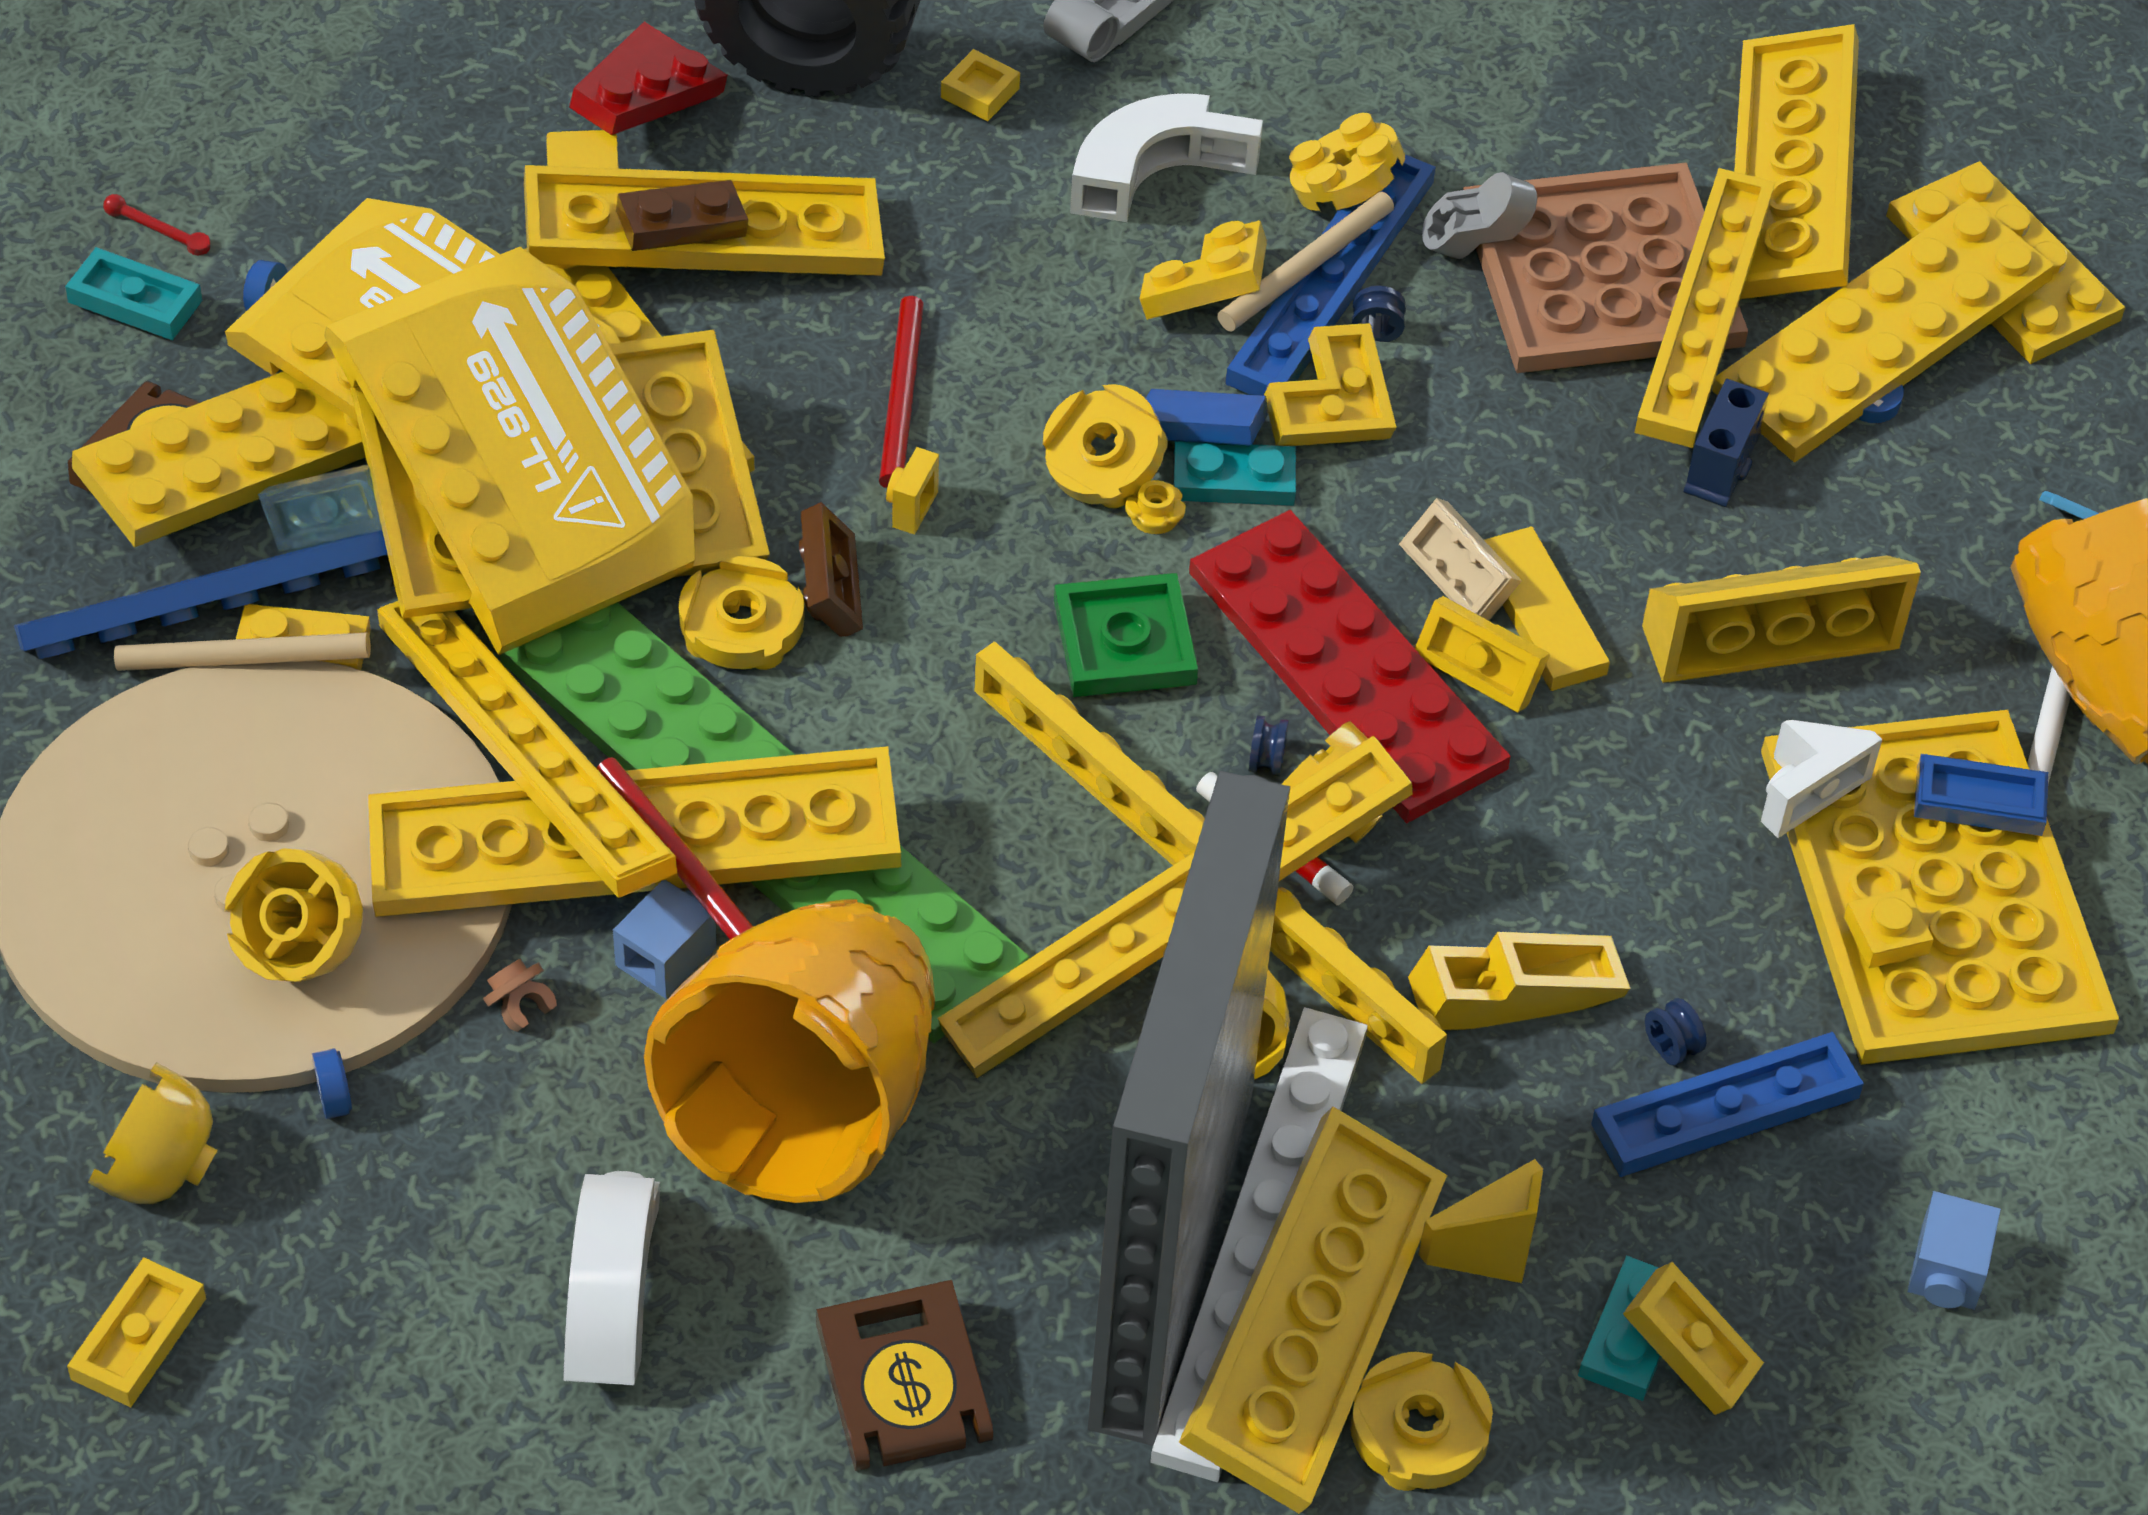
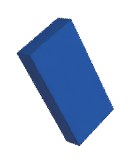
[1146,389,1268,446]
[1914,754,2049,836]

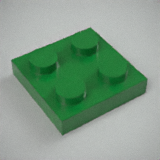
[1054,573,1198,697]

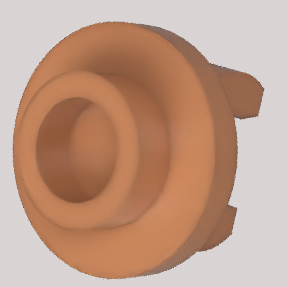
[483,958,557,1032]

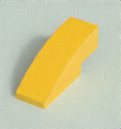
[1408,932,1630,1030]

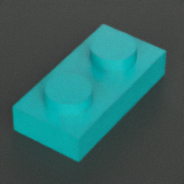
[65,247,203,340]
[1173,441,1296,506]
[1578,1255,1691,1401]

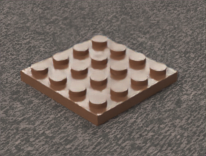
[1463,162,1748,373]

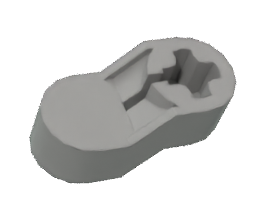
[1422,172,1537,259]

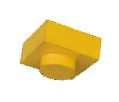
[941,49,1020,121]
[886,447,939,535]
[1844,888,1934,968]

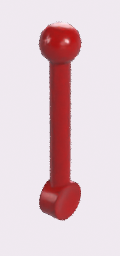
[103,194,211,256]

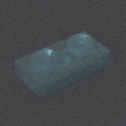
[258,465,382,552]

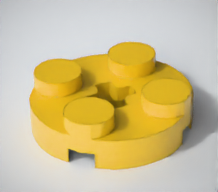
[1289,113,1405,211]
[1043,384,1168,508]
[679,556,804,670]
[1350,1352,1493,1491]

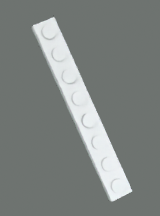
[1150,1007,1368,1482]

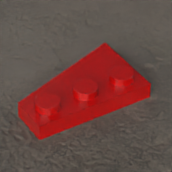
[569,21,728,135]

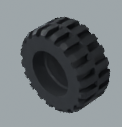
[694,0,920,97]

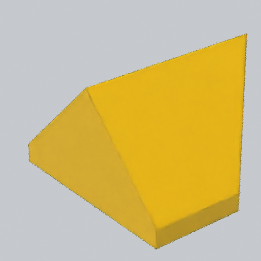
[1419,1159,1543,1283]

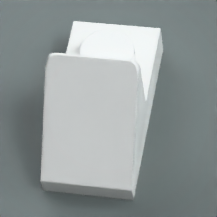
[1760,720,1882,838]

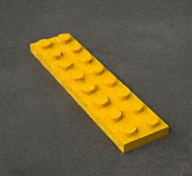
[368,746,901,917]

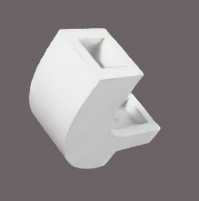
[1070,94,1263,222]
[564,1171,660,1385]

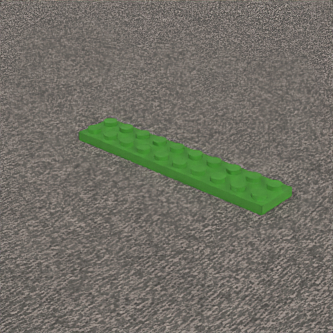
[500,602,1030,1043]

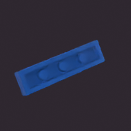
[1591,1032,1864,1177]

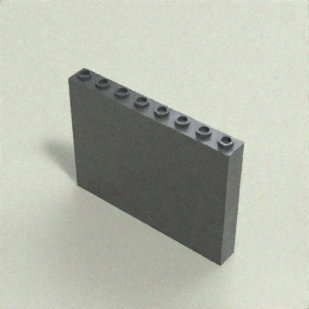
[1088,770,1290,1446]

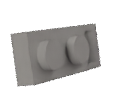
[1044,0,1174,62]

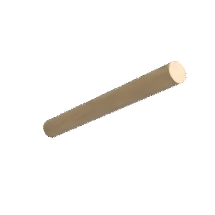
[1218,192,1394,332]
[114,632,371,671]

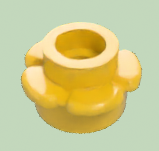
[1125,480,1186,534]

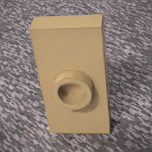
[1399,498,1522,621]

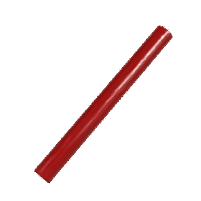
[879,296,924,488]
[597,757,754,940]

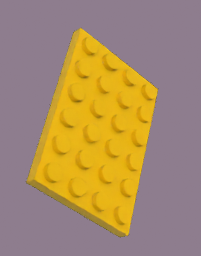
[351,330,770,619]
[1761,710,2119,1065]

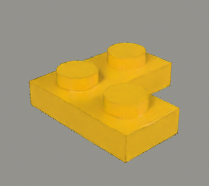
[1140,220,1267,320]
[1264,323,1396,446]

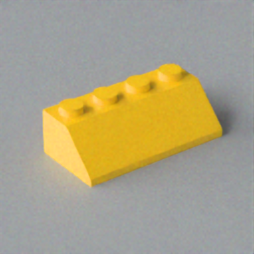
[1642,555,1921,683]

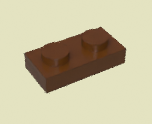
[616,180,748,251]
[799,502,863,637]

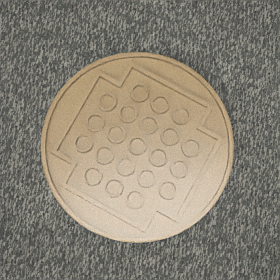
[0,661,512,1093]

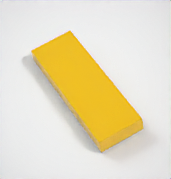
[1484,526,1610,691]

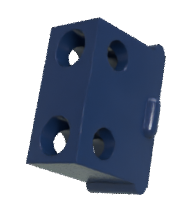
[1683,378,1769,507]

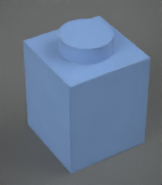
[613,880,716,999]
[1907,1191,2001,1310]

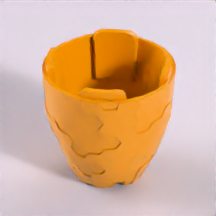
[2010,498,2148,765]
[644,899,935,1203]

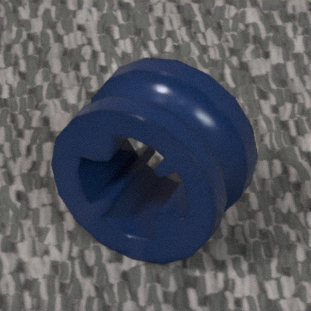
[1352,286,1406,342]
[1248,715,1289,776]
[1644,998,1707,1065]

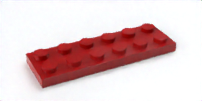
[1189,509,1511,823]

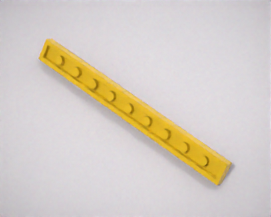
[974,641,1447,1084]

